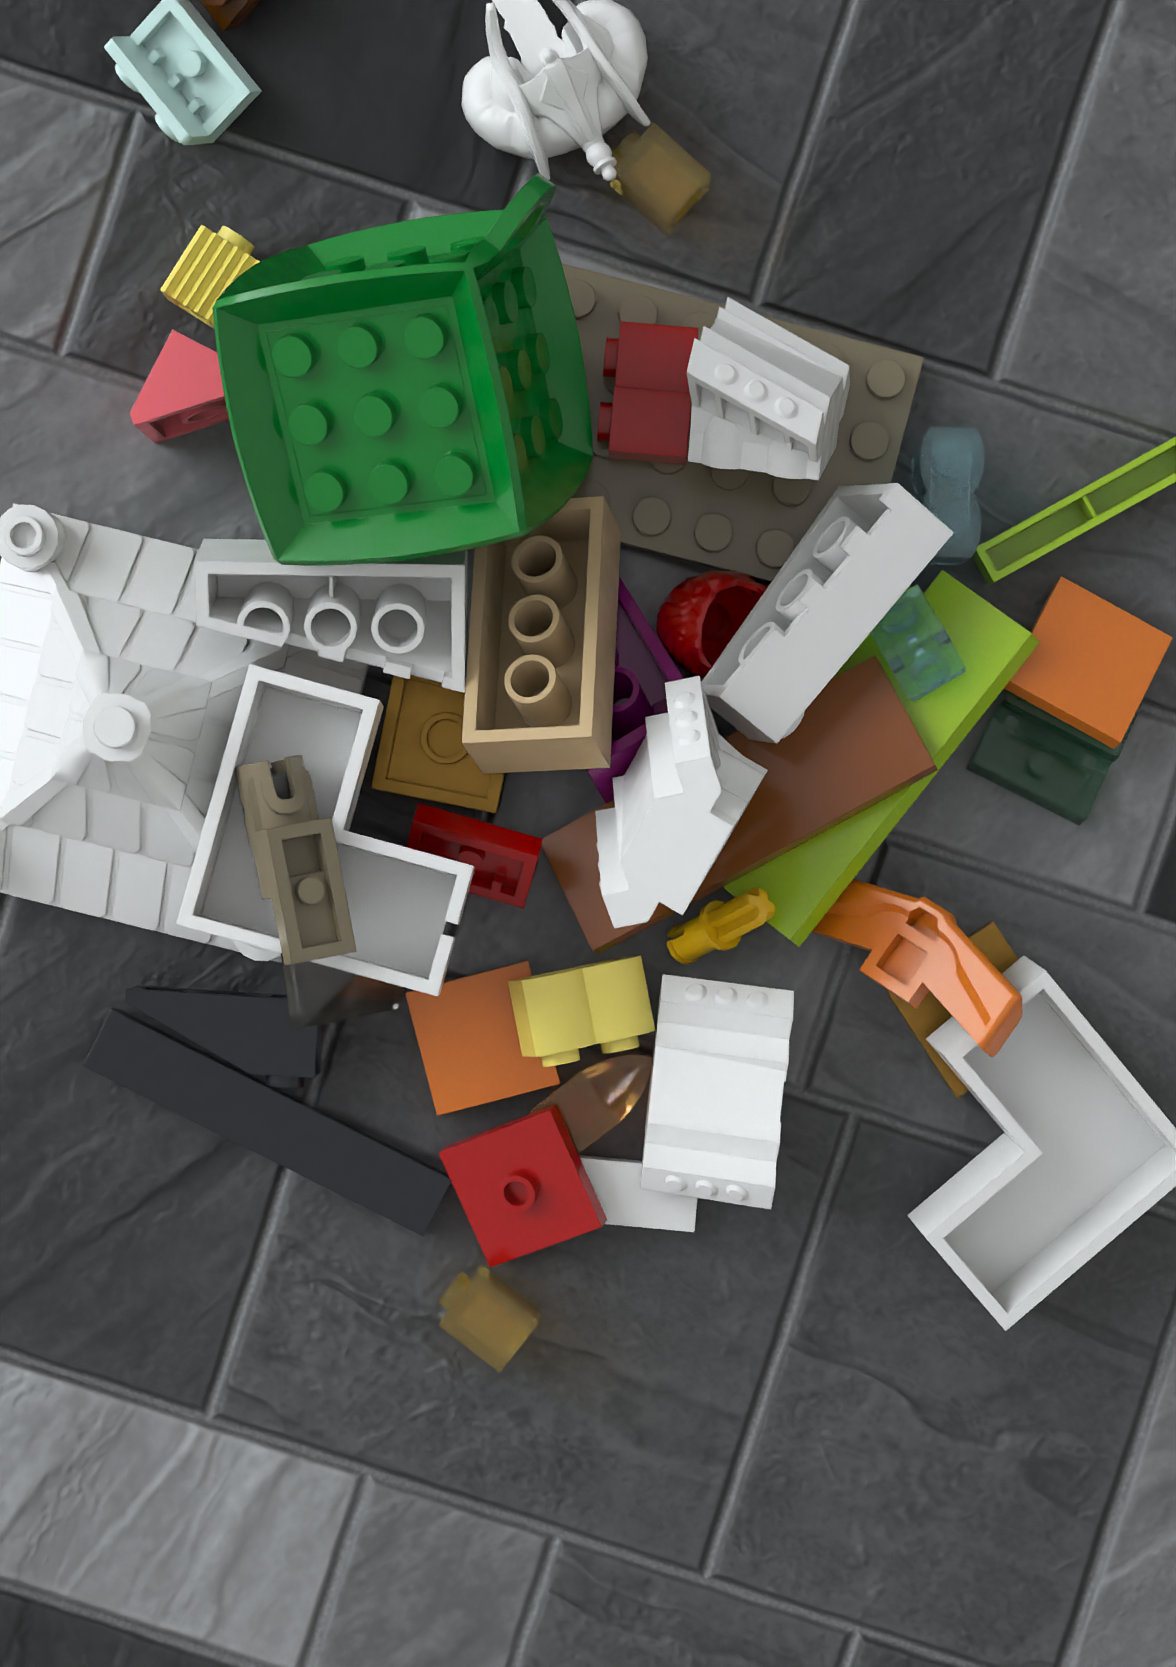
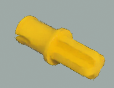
[667,888,775,965]

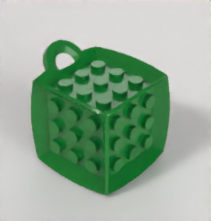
[212,173,593,566]

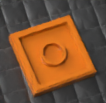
[1004,576,1173,749]
[405,960,561,1116]

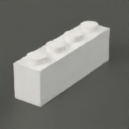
[194,539,468,693]

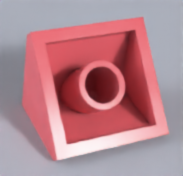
[130,329,229,444]

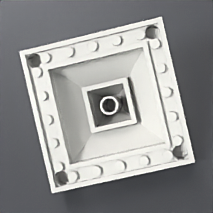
[0,503,369,966]

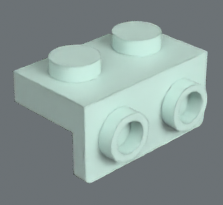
[104,0,262,146]

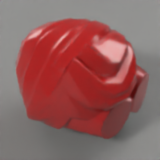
[656,570,768,678]

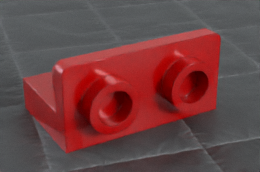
[407,803,543,909]

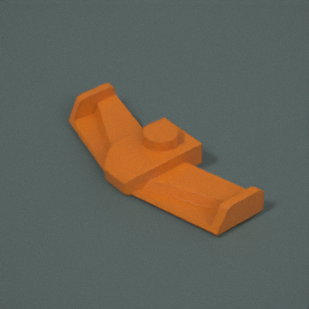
[811,879,1023,1057]

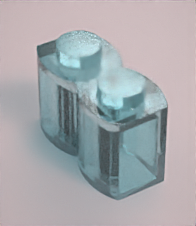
[911,426,984,565]

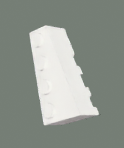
[702,483,954,744]

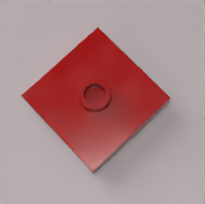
[439,1104,608,1267]

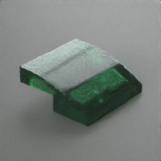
[966,689,1142,825]

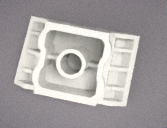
[687,297,850,481]
[595,676,768,928]
[640,974,794,1210]

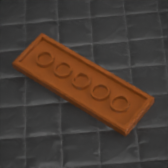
[542,655,938,954]

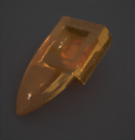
[530,1054,653,1154]

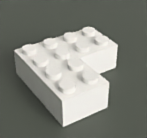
[176,664,475,996]
[907,955,1176,1331]

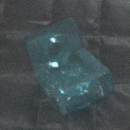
[870,584,966,701]

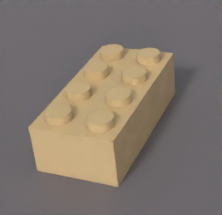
[462,496,621,774]

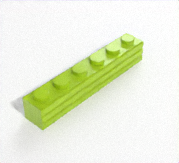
[969,436,1176,586]

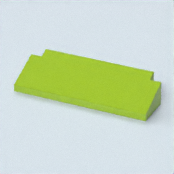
[722,570,1040,947]

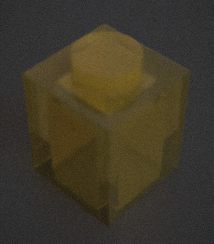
[610,122,711,236]
[438,1264,541,1372]

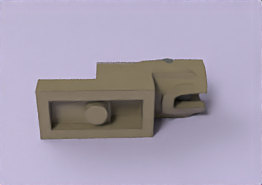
[235,755,357,965]

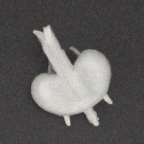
[461,0,651,181]

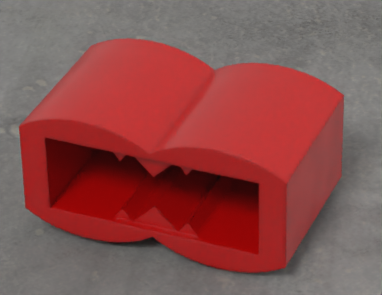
[597,321,699,465]

